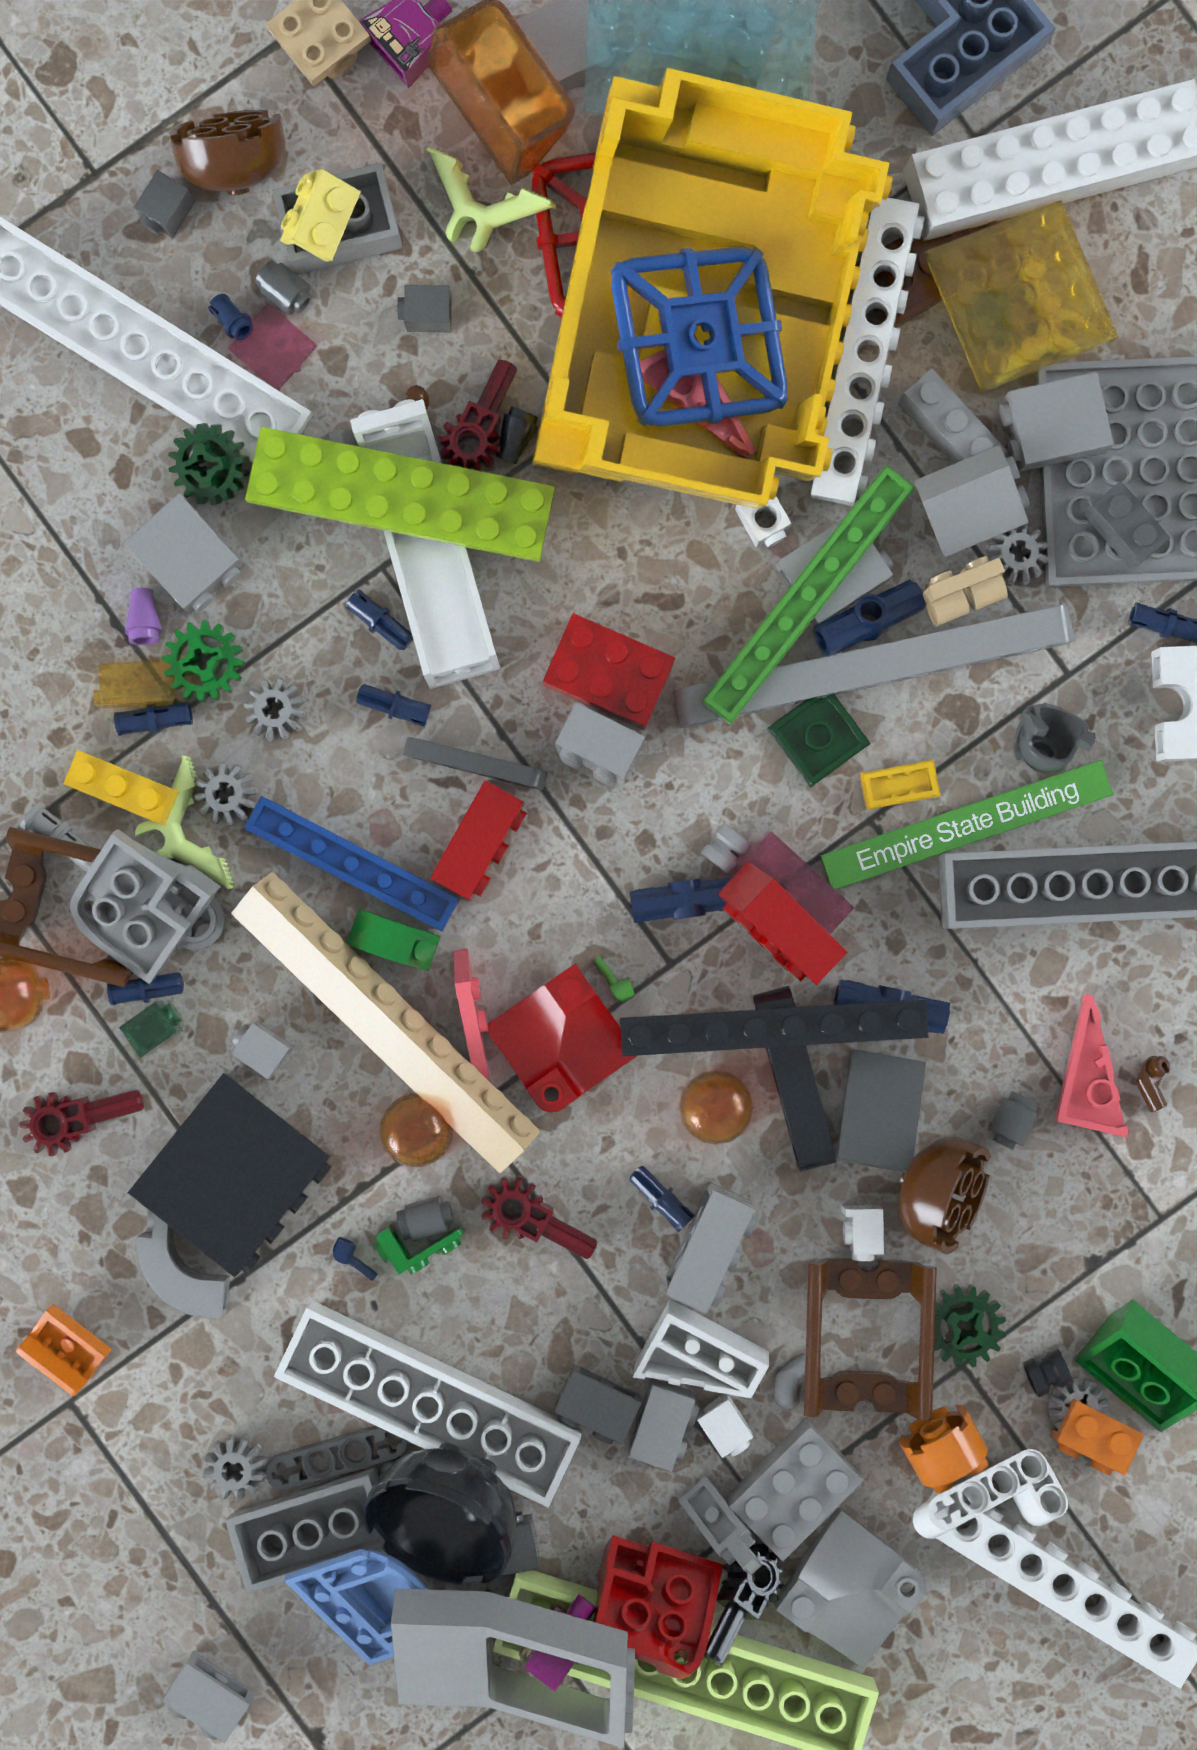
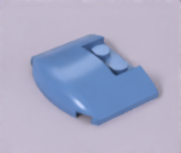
[284,1548,429,1665]

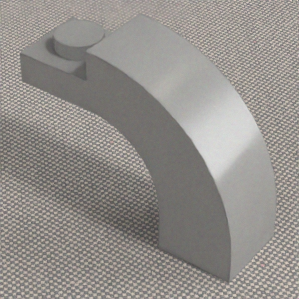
[137,1210,230,1319]

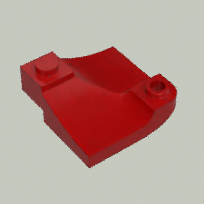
[487,963,637,1113]
[593,1535,723,1679]

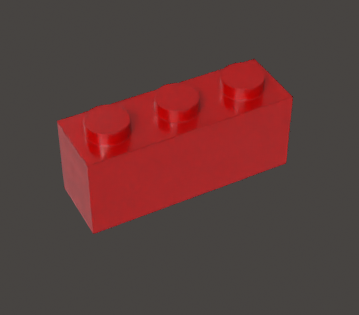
[430,780,527,900]

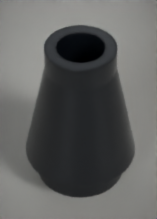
[496,406,539,465]

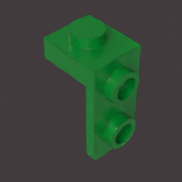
[374,1223,465,1275]

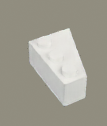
[633,1299,769,1398]

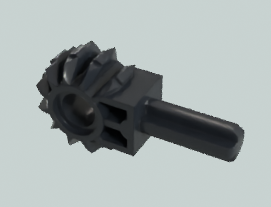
[704,1544,786,1665]

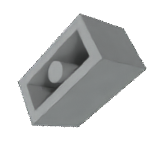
[628,1378,700,1472]
[162,1651,255,1743]

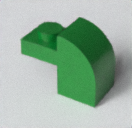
[347,908,441,971]

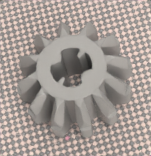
[985,524,1049,586]
[243,678,308,742]
[194,762,259,826]
[203,1434,268,1501]

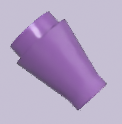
[125,588,162,645]

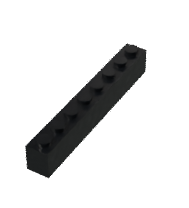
[620,999,929,1057]

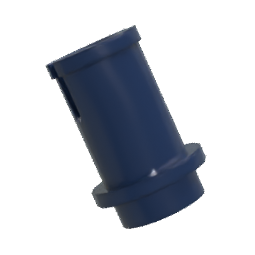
[208,293,253,340]

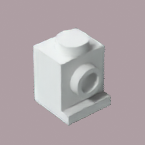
[841,1204,884,1261]

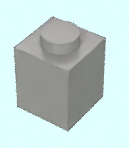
[231,1021,294,1079]

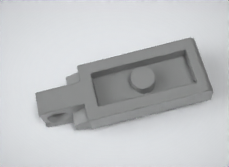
[678,1476,762,1575]

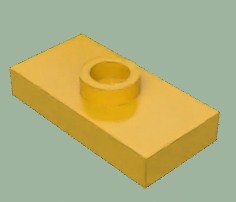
[859,759,941,810]

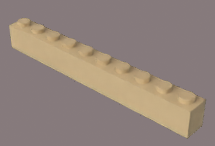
[231,872,541,1174]

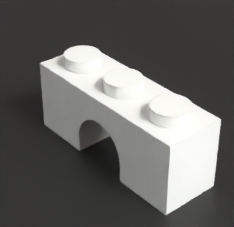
[1151,646,1197,762]

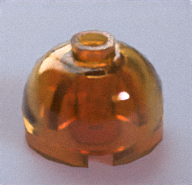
[0,957,50,1033]
[679,1069,754,1145]
[379,1092,454,1167]

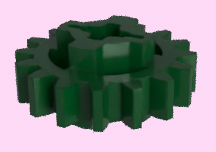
[168,423,250,506]
[934,1284,1006,1368]

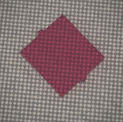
[228,303,317,391]

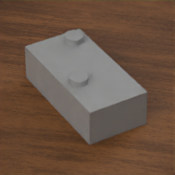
[225,1466,385,1594]

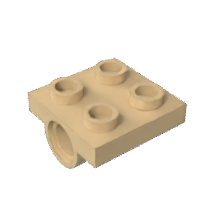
[266,0,371,87]
[923,556,1008,626]

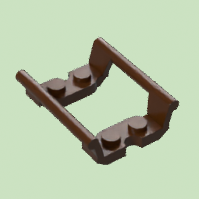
[0,827,135,987]
[804,1258,937,1421]

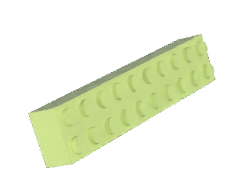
[492,1570,879,1750]

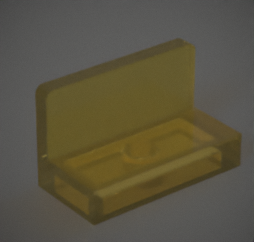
[93,660,176,709]

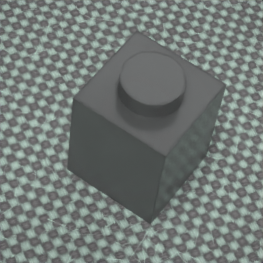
[134,170,195,238]
[397,285,452,333]

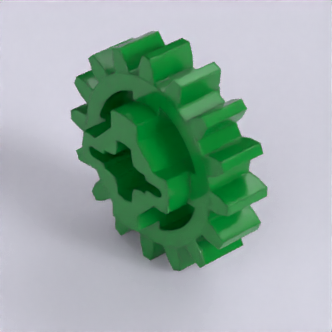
[162,620,245,702]

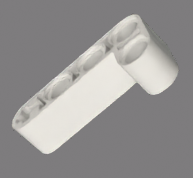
[913,1449,1068,1539]

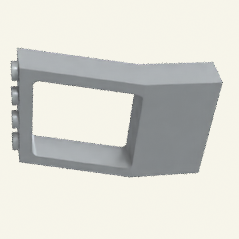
[391,1588,635,1748]

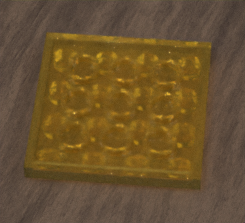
[924,200,1119,392]

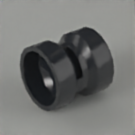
[1022,1348,1073,1398]

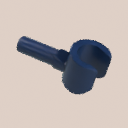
[333,1237,377,1281]

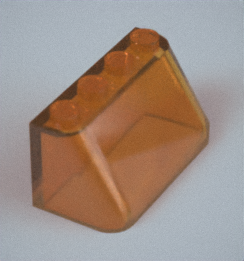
[428,0,575,186]

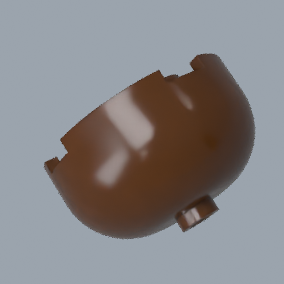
[169,110,285,195]
[898,1137,991,1254]

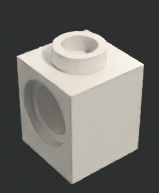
[735,496,791,548]
[697,1394,754,1458]

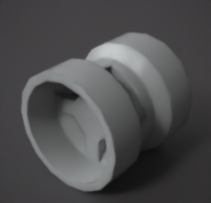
[700,824,752,875]

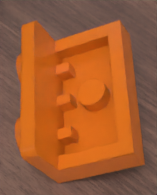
[16,1304,112,1396]
[1050,1398,1144,1476]

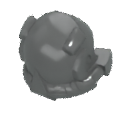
[1014,702,1096,773]

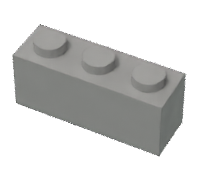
[898,368,1007,464]

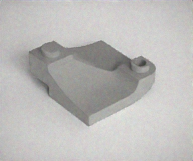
[70,829,221,984]
[774,1507,926,1669]

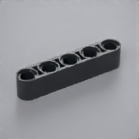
[753,986,836,1172]

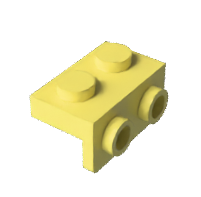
[280,169,361,262]

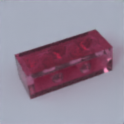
[744,831,855,934]

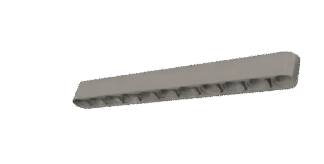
[672,604,1075,728]

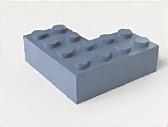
[886,0,1055,136]

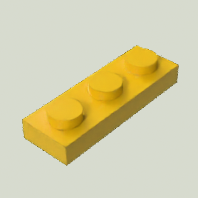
[63,750,179,826]

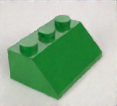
[1074,1299,1197,1432]

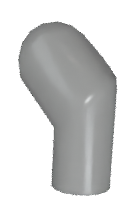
[774,1353,805,1410]

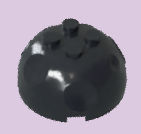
[363,1443,518,1585]

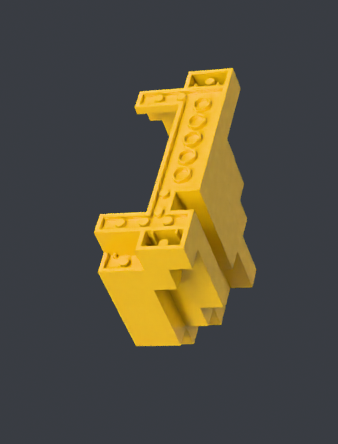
[532,68,893,509]

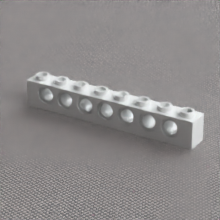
[811,198,925,506]
[928,1484,1197,1689]

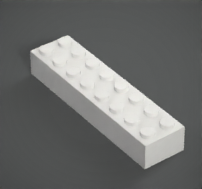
[903,79,1197,241]
[274,1300,581,1508]

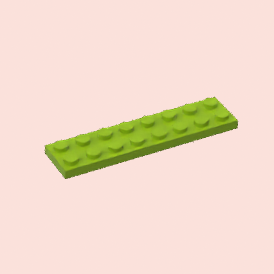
[245,427,555,562]

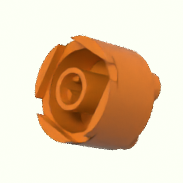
[899,1405,988,1493]

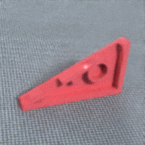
[640,333,756,458]
[453,948,491,1083]
[1054,994,1129,1138]

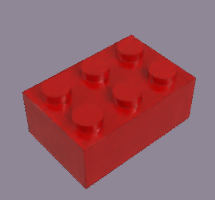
[542,613,676,730]
[718,861,848,985]

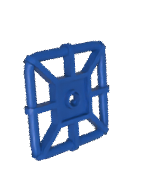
[611,246,788,427]

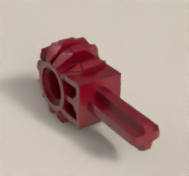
[438,360,517,471]
[19,1089,144,1156]
[481,1175,598,1259]

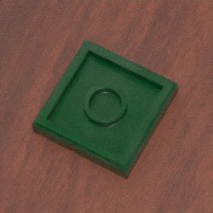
[767,694,871,788]

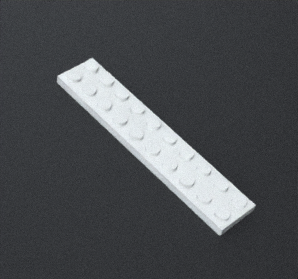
[0,217,313,464]

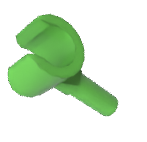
[592,956,635,1002]

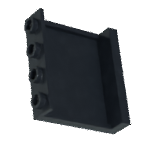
[127,1073,332,1277]

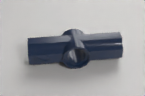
[813,579,926,657]
[629,877,733,923]
[834,979,950,1034]

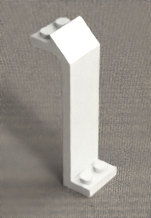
[350,399,501,689]

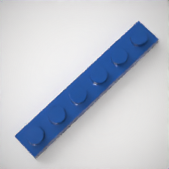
[244,796,460,932]

